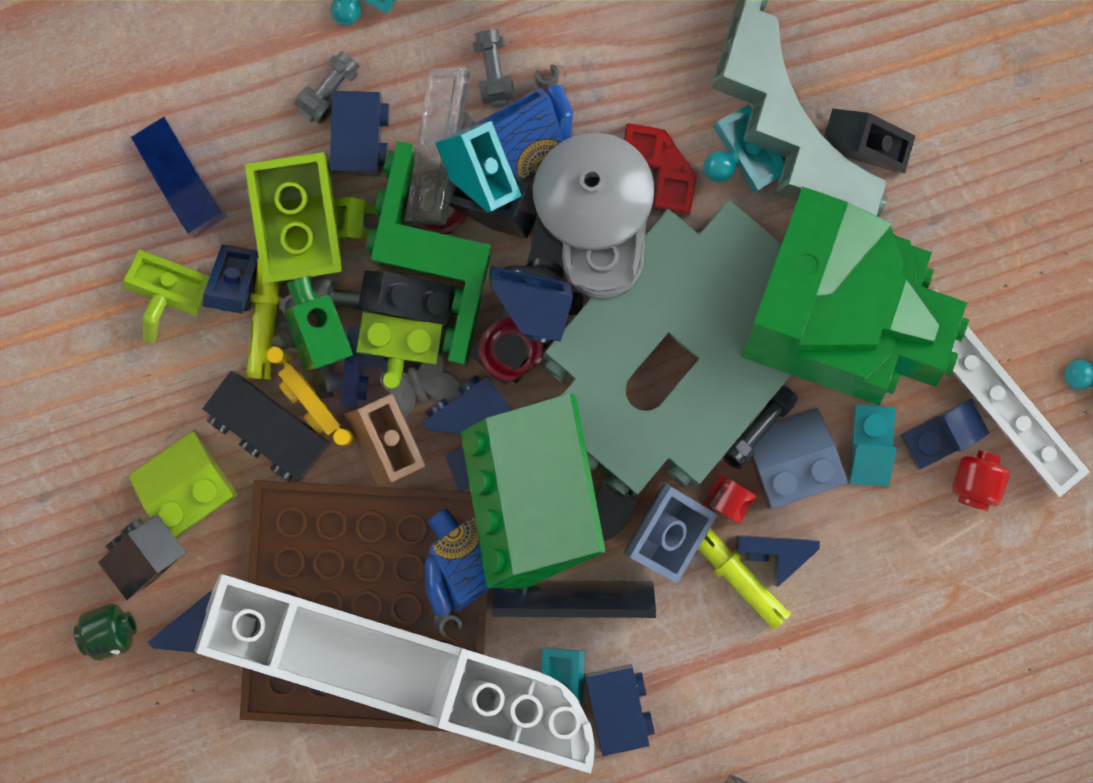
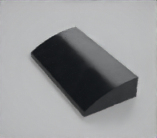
[493,580,656,618]

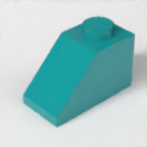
[435,121,521,212]

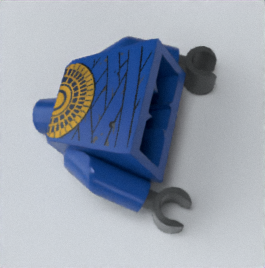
[449,64,573,181]
[424,509,491,637]

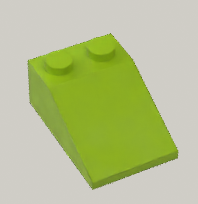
[244,152,343,284]

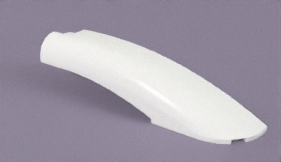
[194,574,594,774]

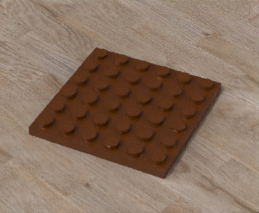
[240,480,488,732]

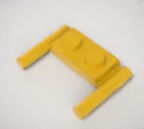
[267,347,356,446]

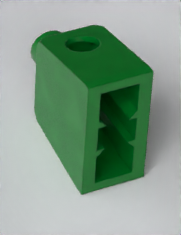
[284,275,353,371]

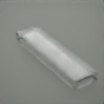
[405,68,470,225]

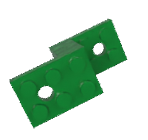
[366,141,492,367]

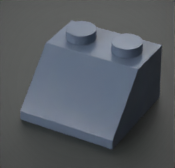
[742,408,848,509]
[623,483,717,584]

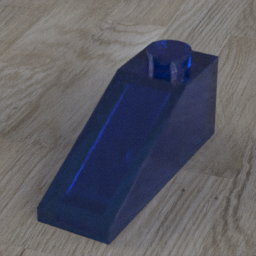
[131,116,228,238]

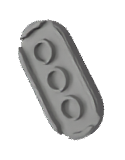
[562,177,646,299]

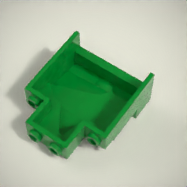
[741,186,969,406]

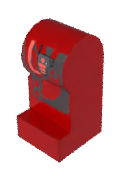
[701,474,757,525]

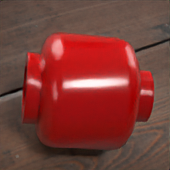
[952,450,1010,512]

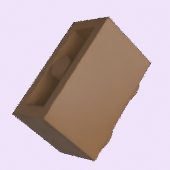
[344,393,426,486]

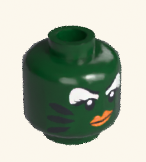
[73,603,137,661]

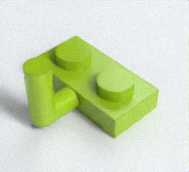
[123,249,210,344]
[356,312,443,390]

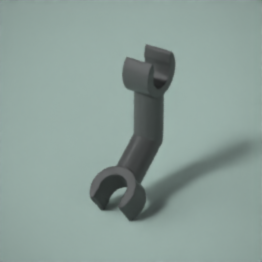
[271,320,342,399]

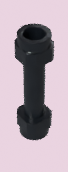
[723,385,798,470]

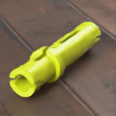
[245,259,282,380]
[698,527,791,630]

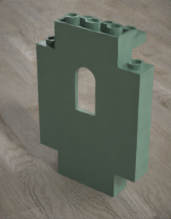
[542,200,791,498]

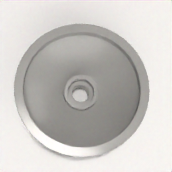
[533,133,654,250]

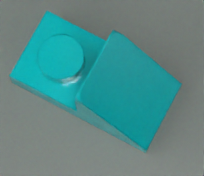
[848,405,897,487]

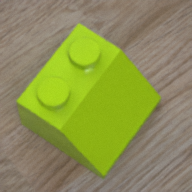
[129,430,239,539]

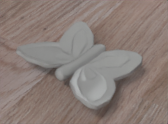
[379,353,461,418]

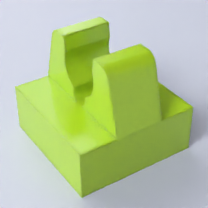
[335,197,377,240]

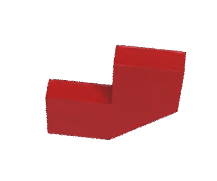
[624,123,697,216]

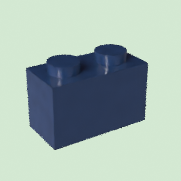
[329,91,390,176]
[585,664,655,756]

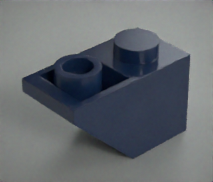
[423,375,512,435]

